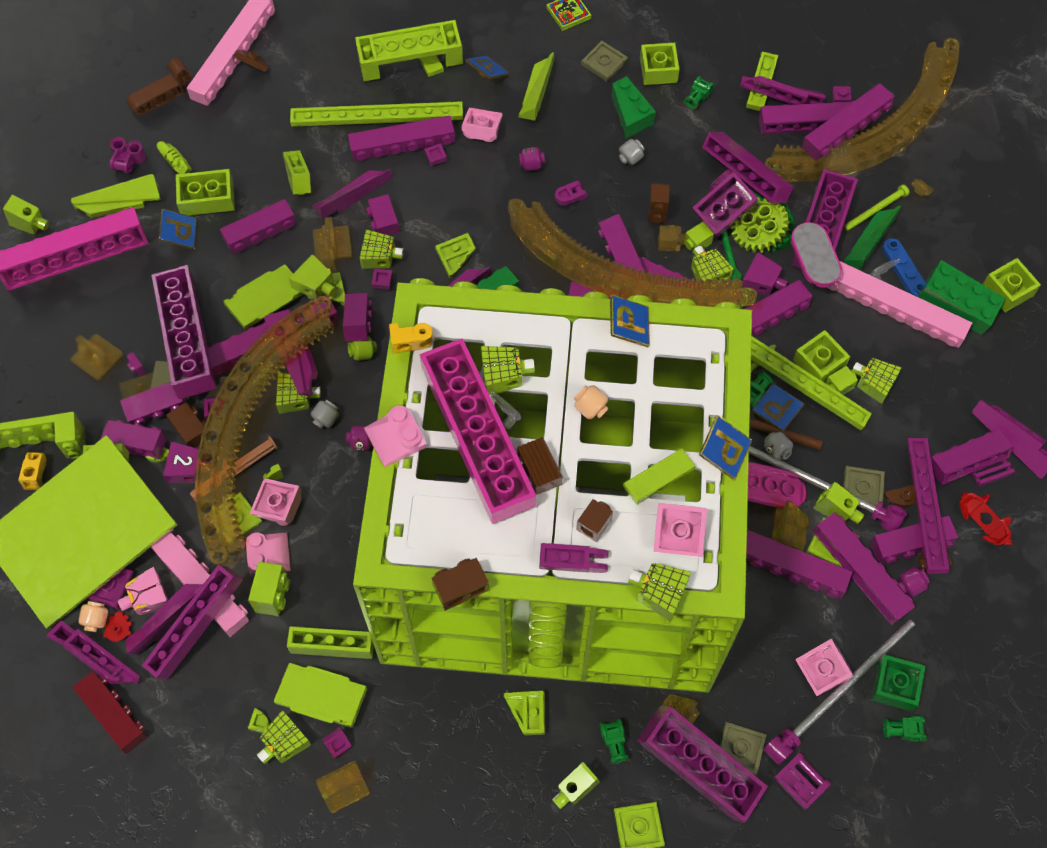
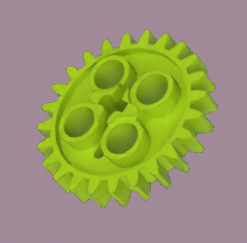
[730,197,790,253]

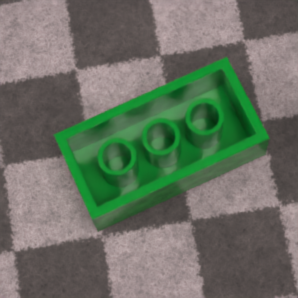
[917,260,1006,335]

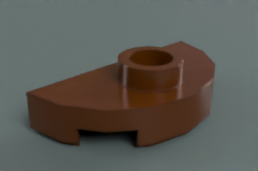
[235,50,268,72]
[883,485,916,508]

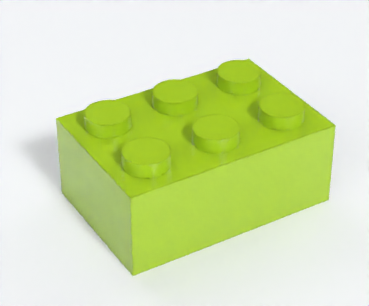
[176,169,235,216]

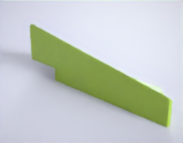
[518,52,554,121]
[71,174,161,218]

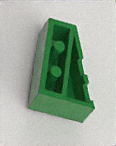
[611,76,656,139]

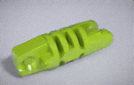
[157,141,192,174]

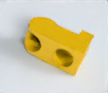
[389,323,433,354]
[18,452,46,490]

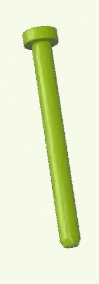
[844,184,909,231]

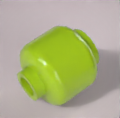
[348,336,377,361]

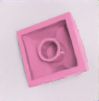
[462,108,503,142]
[364,406,427,468]
[250,478,302,526]
[653,503,707,557]
[246,533,291,577]
[795,639,854,696]

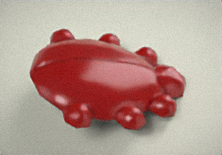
[103,611,132,642]

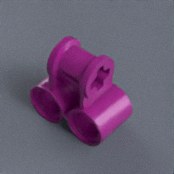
[110,137,146,174]

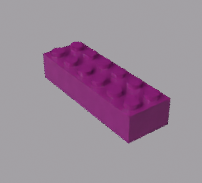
[791,169,858,269]
[637,706,768,823]

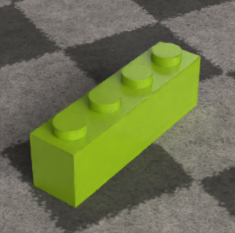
[287,627,374,659]

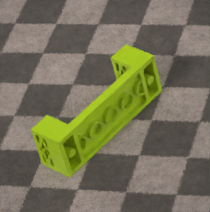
[355,20,463,81]
[0,412,86,459]

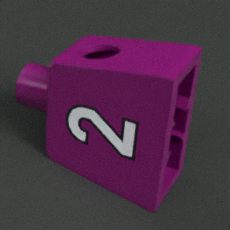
[163,442,213,483]

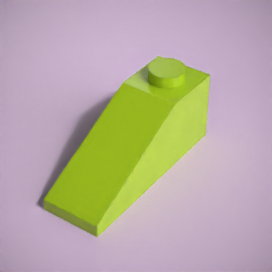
[283,150,311,195]

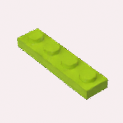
[746,52,778,111]

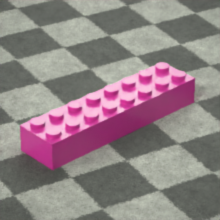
[0,207,149,291]
[420,338,536,524]

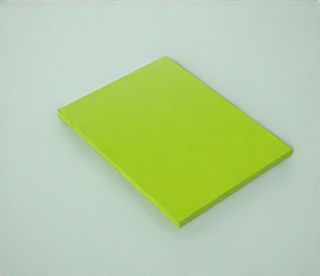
[0,435,178,629]

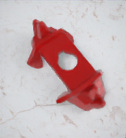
[959,492,1013,546]

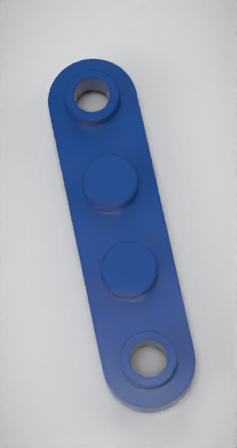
[882,239,925,297]

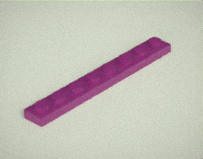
[907,438,949,574]

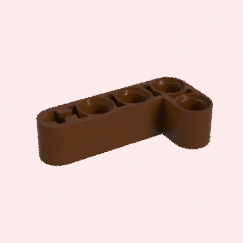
[126,58,192,116]

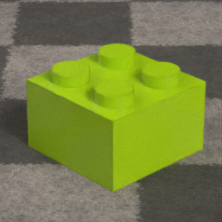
[640,43,679,85]
[983,258,1041,313]
[793,330,850,382]
[248,561,290,616]

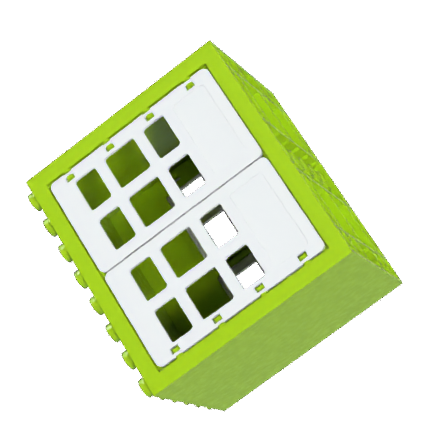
[353,278,752,693]

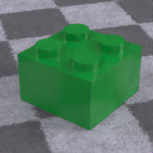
[871,654,925,712]

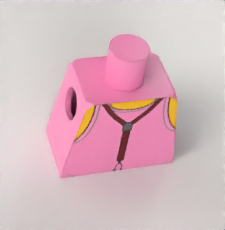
[118,567,169,615]

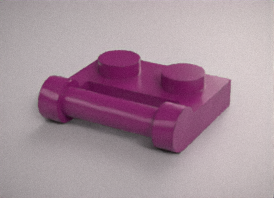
[774,752,832,810]

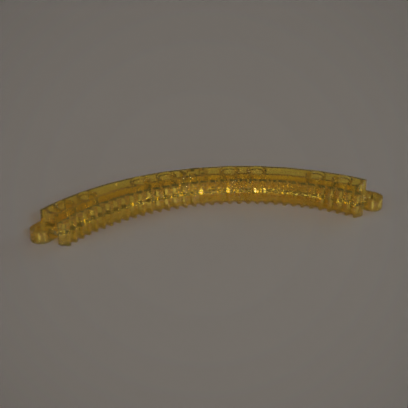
[765,38,959,182]
[508,199,757,309]
[195,296,334,566]

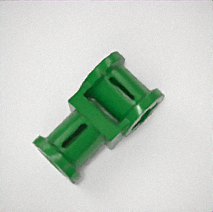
[684,76,715,110]
[750,372,773,410]
[882,716,927,742]
[599,718,629,764]

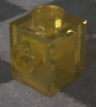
[658,225,685,251]

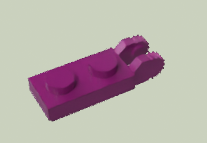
[539,543,609,573]

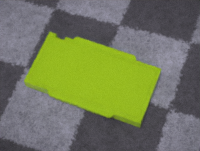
[224,265,304,330]
[274,663,367,728]

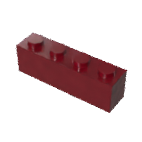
[72,671,147,754]

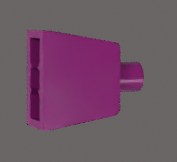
[741,252,788,296]

